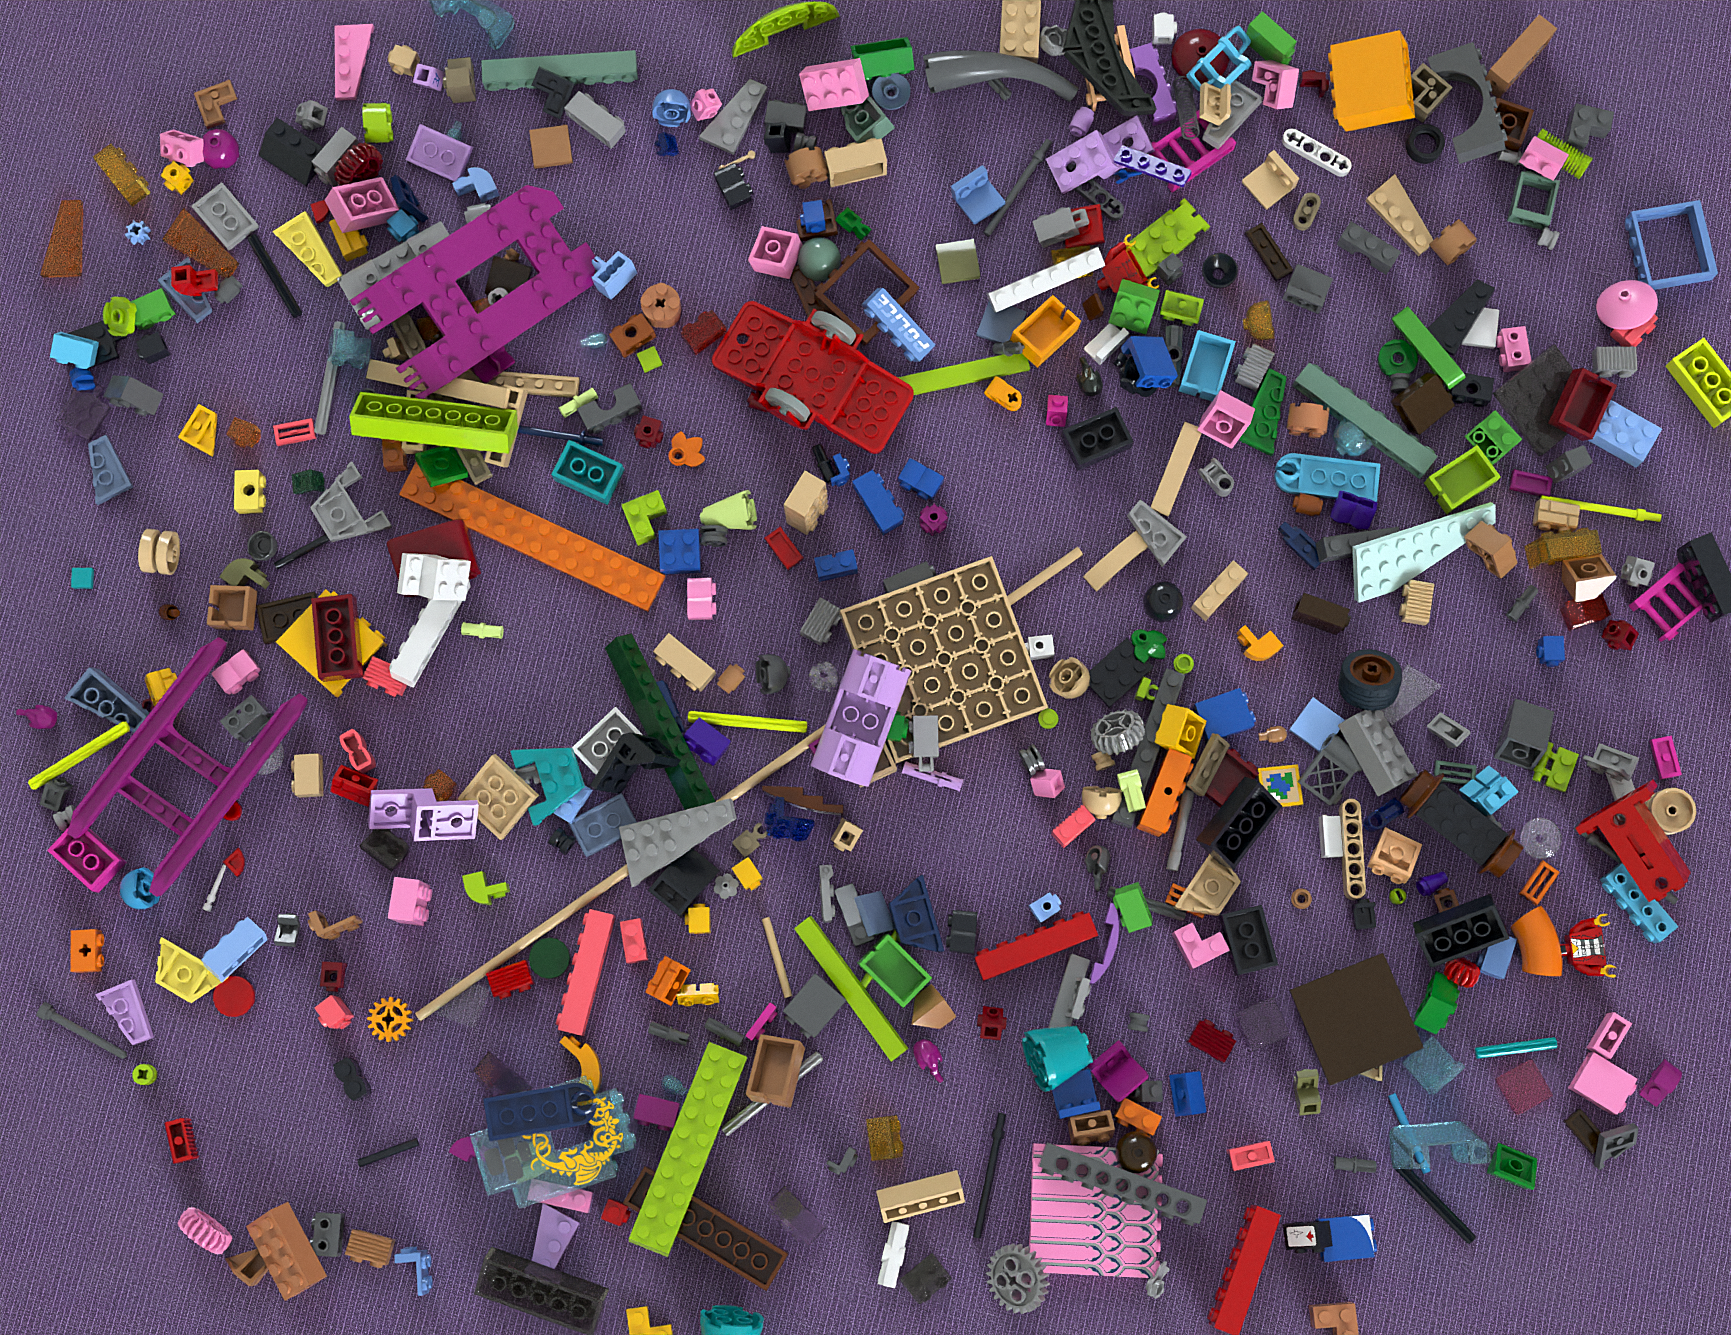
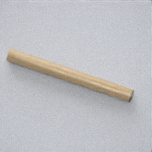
[762,917,792,998]

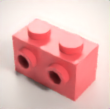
[315,995,354,1030]

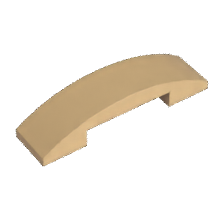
[1083,530,1148,592]

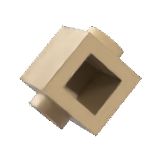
[388,44,420,77]

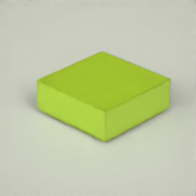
[637,346,663,373]

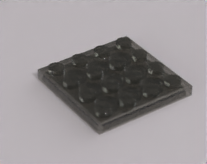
[1493,344,1573,456]

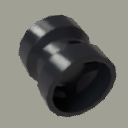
[548,827,577,855]

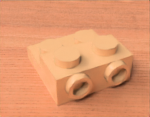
[1368,827,1422,884]

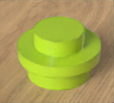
[1173,654,1194,674]
[1038,709,1058,729]

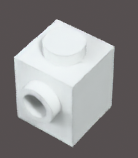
[1152,12,1177,44]
[1024,635,1054,660]

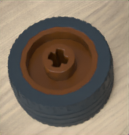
[1338,649,1402,711]

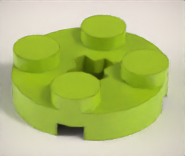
[103,297,137,336]

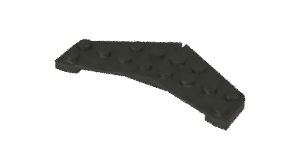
[1062,0,1157,116]

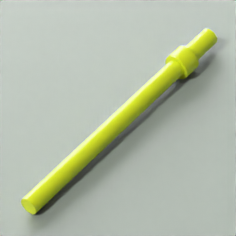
[1540,495,1662,522]

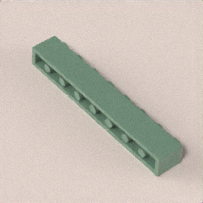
[481,50,638,91]
[1292,363,1438,479]

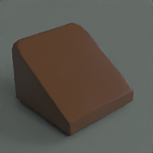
[1082,293,1104,321]

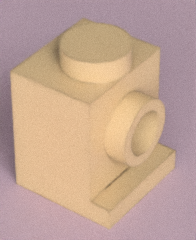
[831,818,863,852]

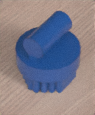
[69,367,95,391]

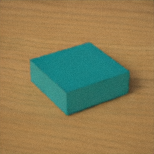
[71,568,94,589]

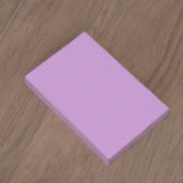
[406,124,474,182]

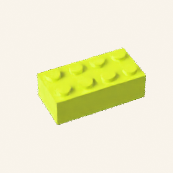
[1665,338,1731,429]

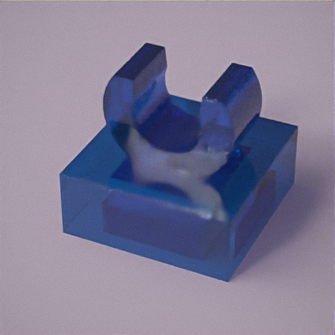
[654,132,679,157]

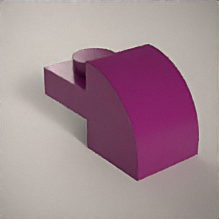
[1639,1059,1682,1107]
[449,1137,490,1163]

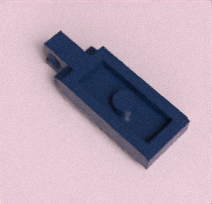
[1278,521,1322,571]
[656,680,686,733]

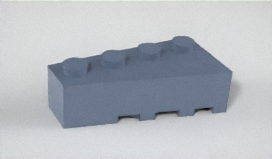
[64,667,150,733]

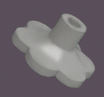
[714,874,739,899]

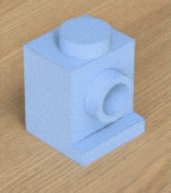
[1029,892,1062,924]

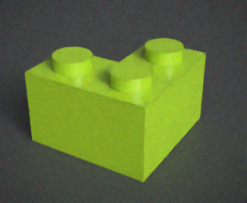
[621,490,667,546]

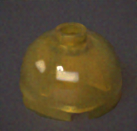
[1243,300,1275,340]

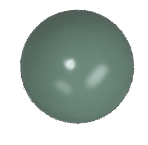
[797,237,841,282]

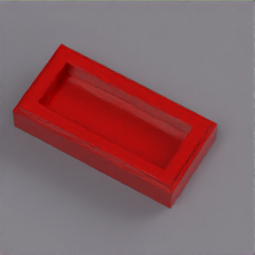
[764,527,804,571]

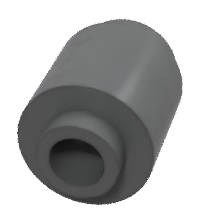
[213,275,243,304]

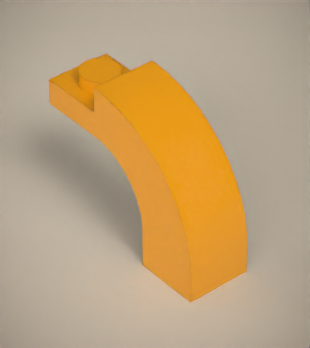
[560,1036,602,1105]

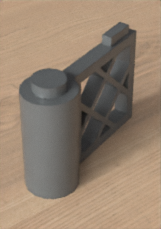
[1297,733,1363,806]

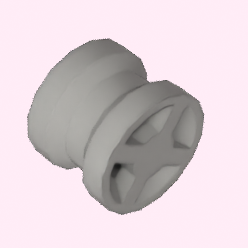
[1537,227,1560,250]

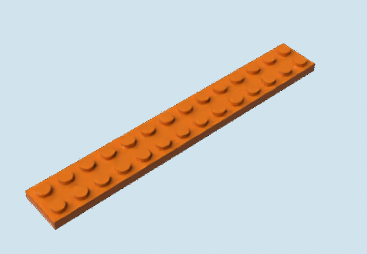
[399,462,665,612]

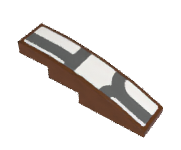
[762,786,843,815]

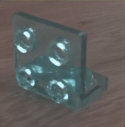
[1402,1037,1466,1095]

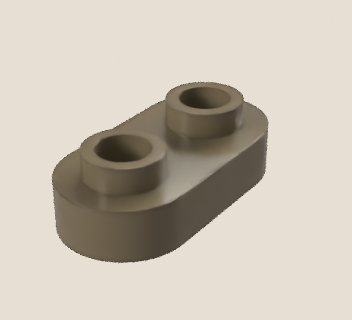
[1292,193,1321,231]

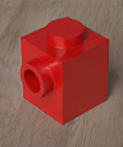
[600,1198,631,1226]

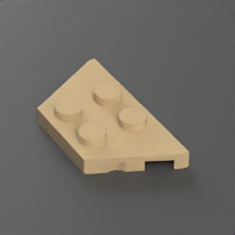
[1174,854,1241,916]

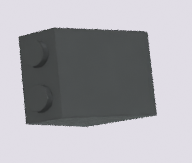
[1494,698,1554,771]

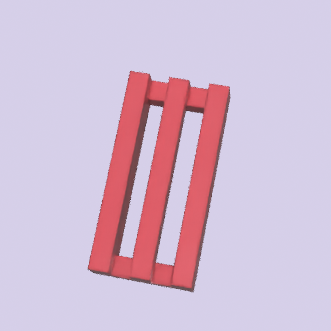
[273,418,317,446]

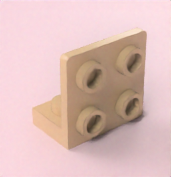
[1242,150,1299,210]

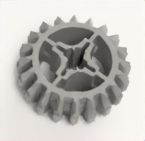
[1090,709,1145,755]

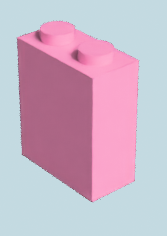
[1568,1052,1637,1115]

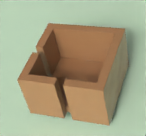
[207,585,257,631]

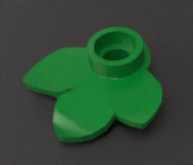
[1131,629,1167,663]

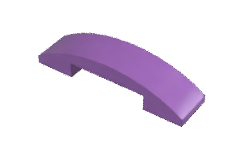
[1089,903,1119,984]

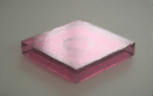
[1495,1059,1553,1116]

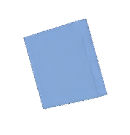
[1289,697,1345,752]

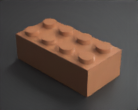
[246,1202,327,1301]

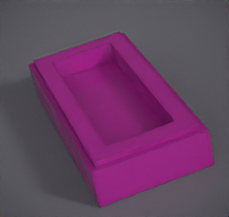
[1509,469,1553,497]

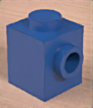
[800,200,826,233]
[1536,636,1565,667]

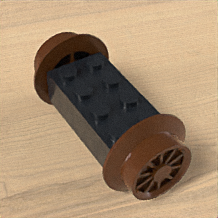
[1399,769,1524,878]

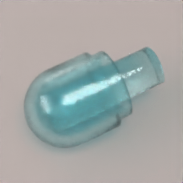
[446,121,462,141]
[580,332,608,349]
[661,1075,689,1097]

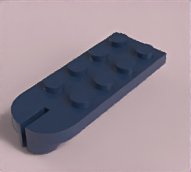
[483,1083,597,1142]

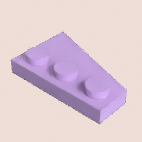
[95,979,154,1045]

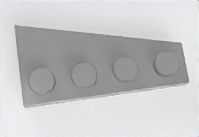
[699,79,768,155]
[1202,80,1263,149]

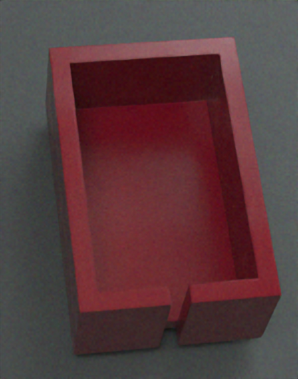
[1548,368,1617,441]

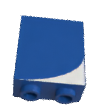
[1316,1214,1377,1262]

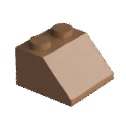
[1561,554,1616,602]

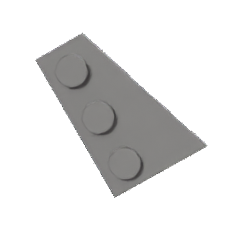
[1127,499,1187,567]

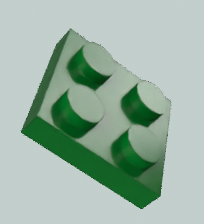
[415,446,468,487]

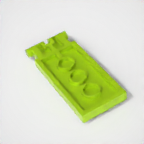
[1128,198,1210,278]

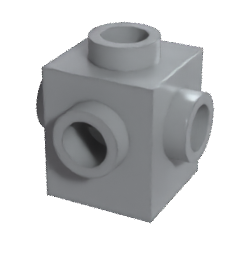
[295,100,328,130]
[1621,555,1655,588]

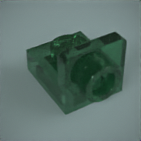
[291,469,324,495]

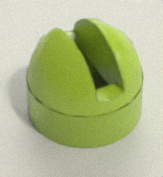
[1389,888,1406,905]

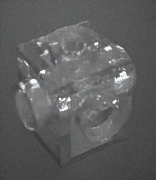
[809,661,839,692]

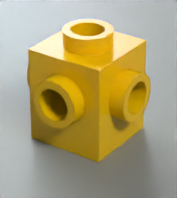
[161,161,194,195]

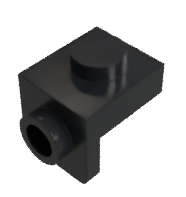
[1352,899,1377,930]

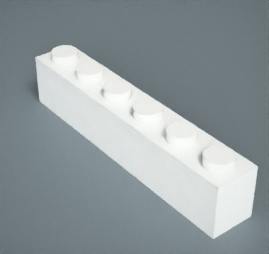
[987,247,1105,312]
[389,579,471,688]

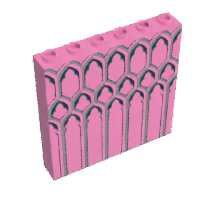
[1029,1143,1163,1278]

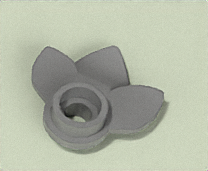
[1146,1261,1170,1299]

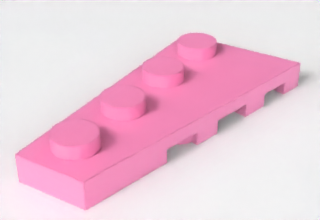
[335,24,374,101]

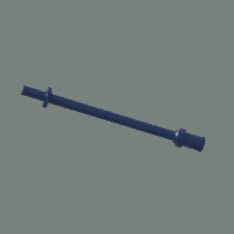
[517,425,604,446]

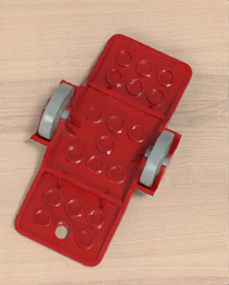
[712,301,914,454]

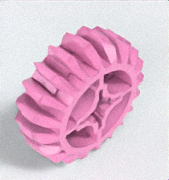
[178,1207,233,1254]

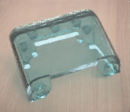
[429,0,514,51]

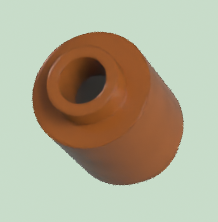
[1292,493,1323,517]

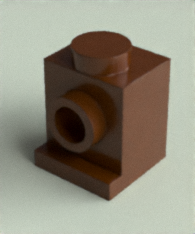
[1434,888,1459,912]

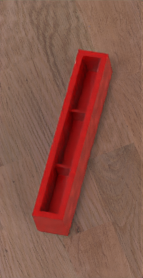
[974,911,1098,981]

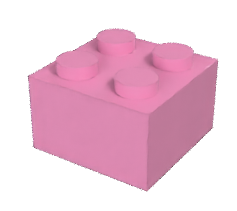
[748,226,803,279]
[1197,390,1255,449]

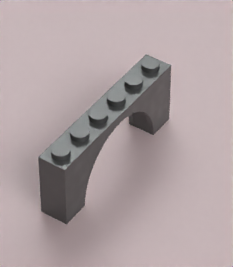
[1428,42,1508,164]

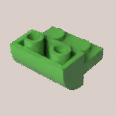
[1464,410,1522,466]

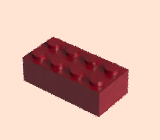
[311,594,364,682]

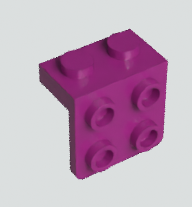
[1087,1040,1149,1102]

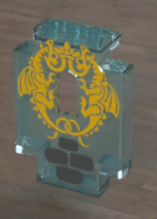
[469,1075,637,1209]

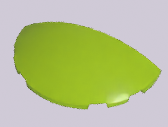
[732,2,839,58]

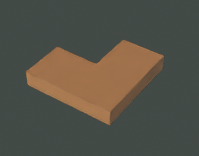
[194,80,237,129]

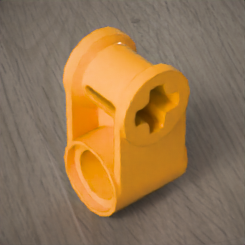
[984,376,1022,411]

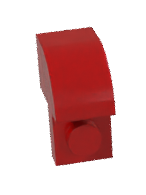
[171,265,218,296]

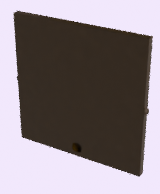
[1289,953,1424,1086]

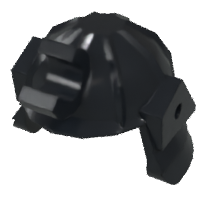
[1113,353,1158,397]

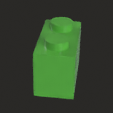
[131,288,176,330]
[1113,882,1153,933]

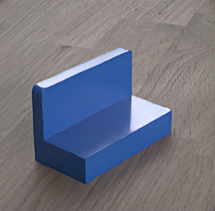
[1169,1071,1206,1117]

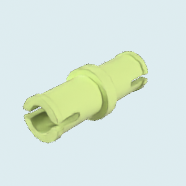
[558,388,598,418]
[461,622,504,639]

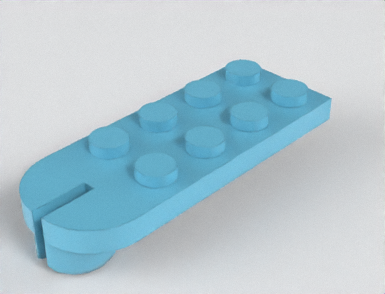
[1274,453,1381,503]

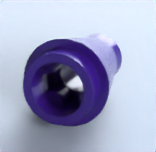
[1416,871,1448,896]

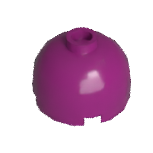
[202,129,239,169]

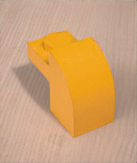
[1236,625,1284,661]

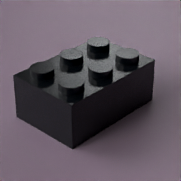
[1061,407,1134,471]
[1219,905,1278,976]

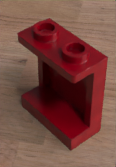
[1205,748,1259,808]

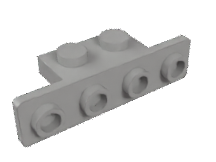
[1048,954,1091,1028]

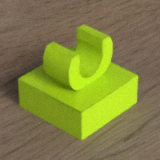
[1134,677,1158,701]

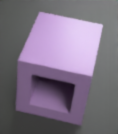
[413,63,445,91]

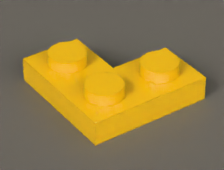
[626,1306,673,1335]

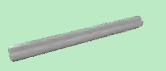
[314,321,346,435]
[721,1052,823,1136]

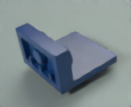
[1052,1069,1101,1119]

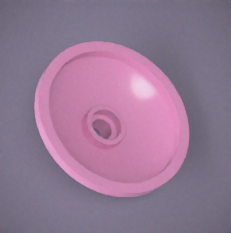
[1596,280,1658,330]

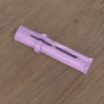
[902,761,964,792]

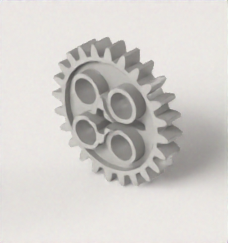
[986,1243,1050,1314]

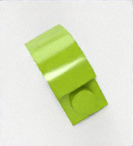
[462,871,510,905]

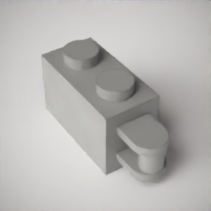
[1033,207,1089,248]
[908,715,939,772]

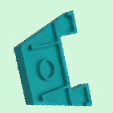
[510,748,585,826]

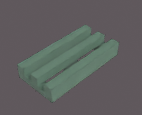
[1434,760,1477,785]

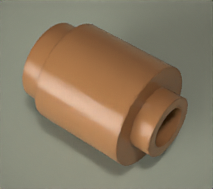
[717,664,746,694]

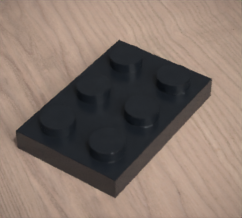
[1089,638,1154,708]

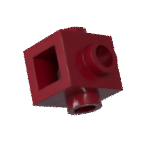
[634,415,664,449]
[1602,620,1639,651]
[977,1006,1007,1040]

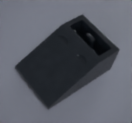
[648,848,720,918]

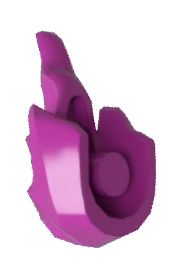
[16,705,57,729]
[913,1039,943,1083]

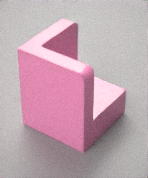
[1030,769,1065,798]

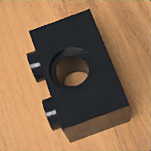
[1448,373,1494,407]

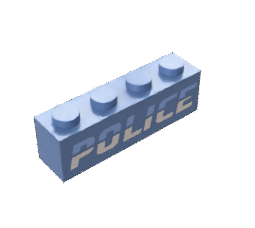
[861,288,935,362]

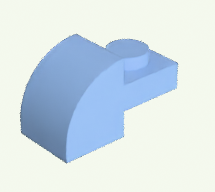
[554,785,593,824]

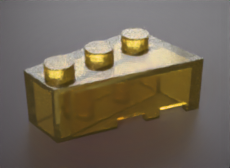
[93,143,151,207]
[1524,528,1602,569]

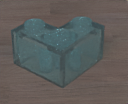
[327,329,371,369]

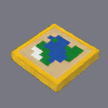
[1257,764,1303,807]

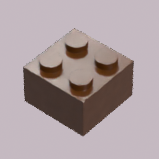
[1494,97,1534,152]

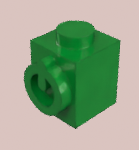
[886,711,909,742]

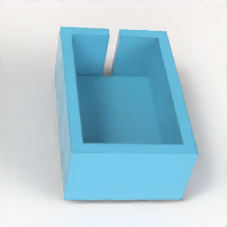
[1178,330,1236,401]

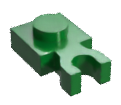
[835,207,872,241]

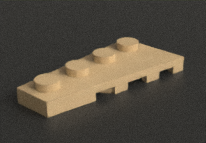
[1366,174,1433,256]

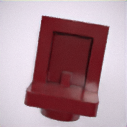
[1299,70,1329,97]

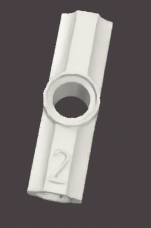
[878,1221,909,1288]

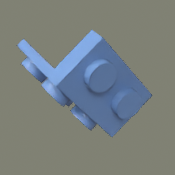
[394,1247,433,1296]

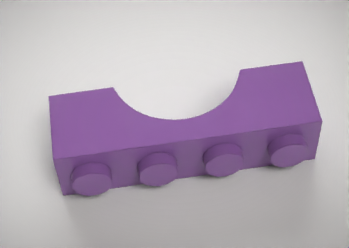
[1129,43,1178,126]

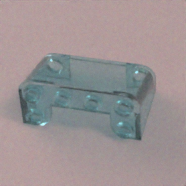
[1389,1121,1491,1169]

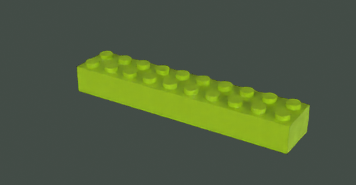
[629,1042,747,1257]

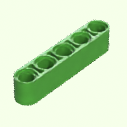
[1391,306,1466,390]

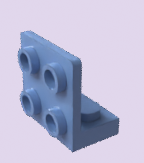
[951,165,1005,224]

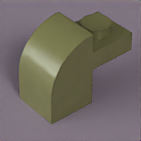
[219,558,270,589]
[1293,1069,1321,1116]

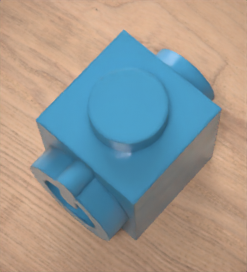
[387,209,420,242]

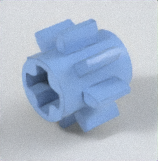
[125,220,151,245]

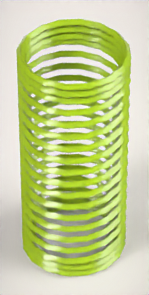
[1537,128,1593,179]

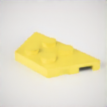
[155,937,229,1003]

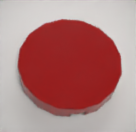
[213,976,256,1017]

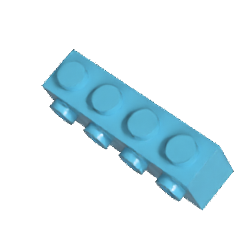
[1600,863,1678,943]

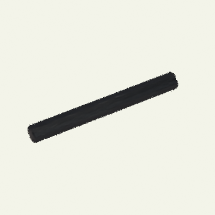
[247,234,302,318]
[1395,1162,1476,1244]

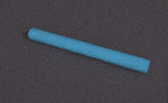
[1388,1093,1431,1174]

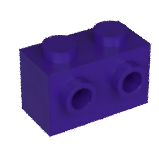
[684,717,731,766]

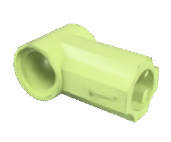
[1117,769,1146,812]

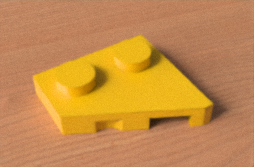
[178,404,217,457]

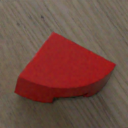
[310,200,330,224]
[223,848,245,877]

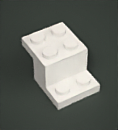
[397,553,471,601]

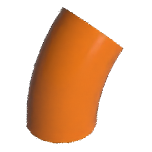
[1510,906,1563,976]

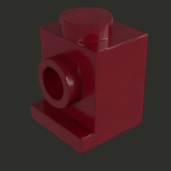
[320,961,347,992]

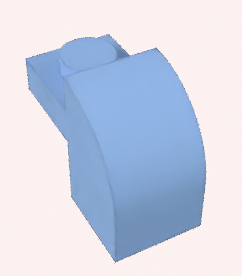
[452,167,500,203]

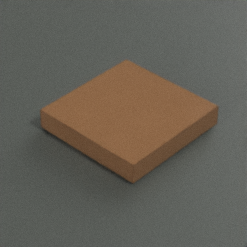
[529,125,573,169]

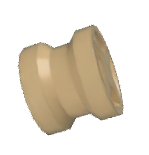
[1091,751,1115,771]

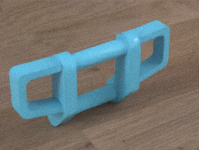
[1187,26,1252,91]

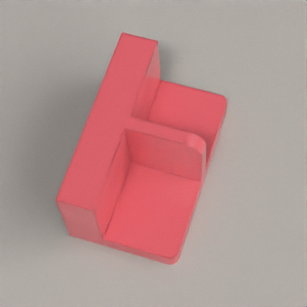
[1226,1141,1275,1171]

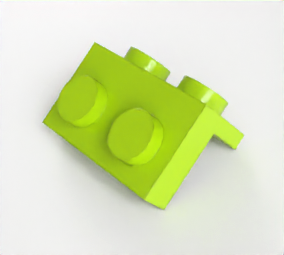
[1160,289,1204,326]

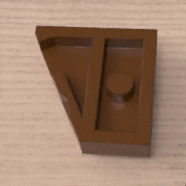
[796,199,838,241]

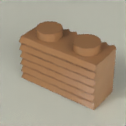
[345,1229,395,1268]

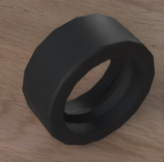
[1406,124,1445,164]

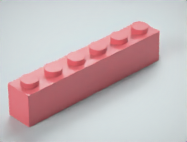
[556,909,616,1036]

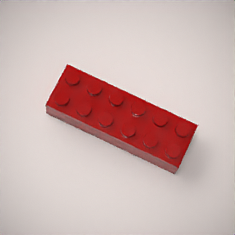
[1207,1204,1281,1335]

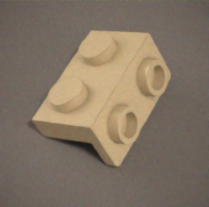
[1199,82,1232,126]

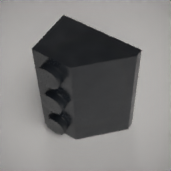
[259,118,324,187]

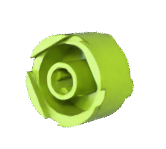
[362,103,394,143]

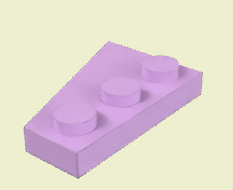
[530,1203,580,1280]

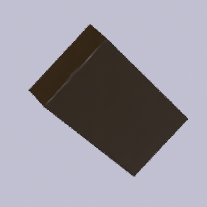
[1563,1108,1601,1154]

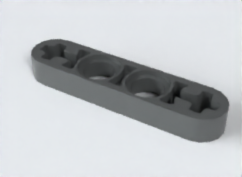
[1067,164,1124,221]

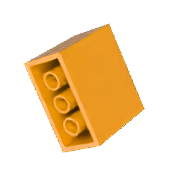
[1328,30,1415,132]

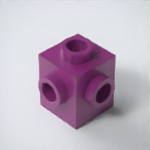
[919,504,948,536]

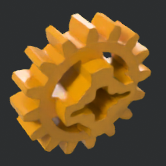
[367,997,413,1042]

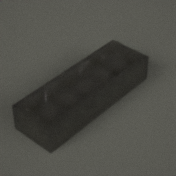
[474,1246,609,1335]

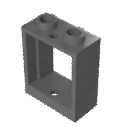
[220,695,274,743]

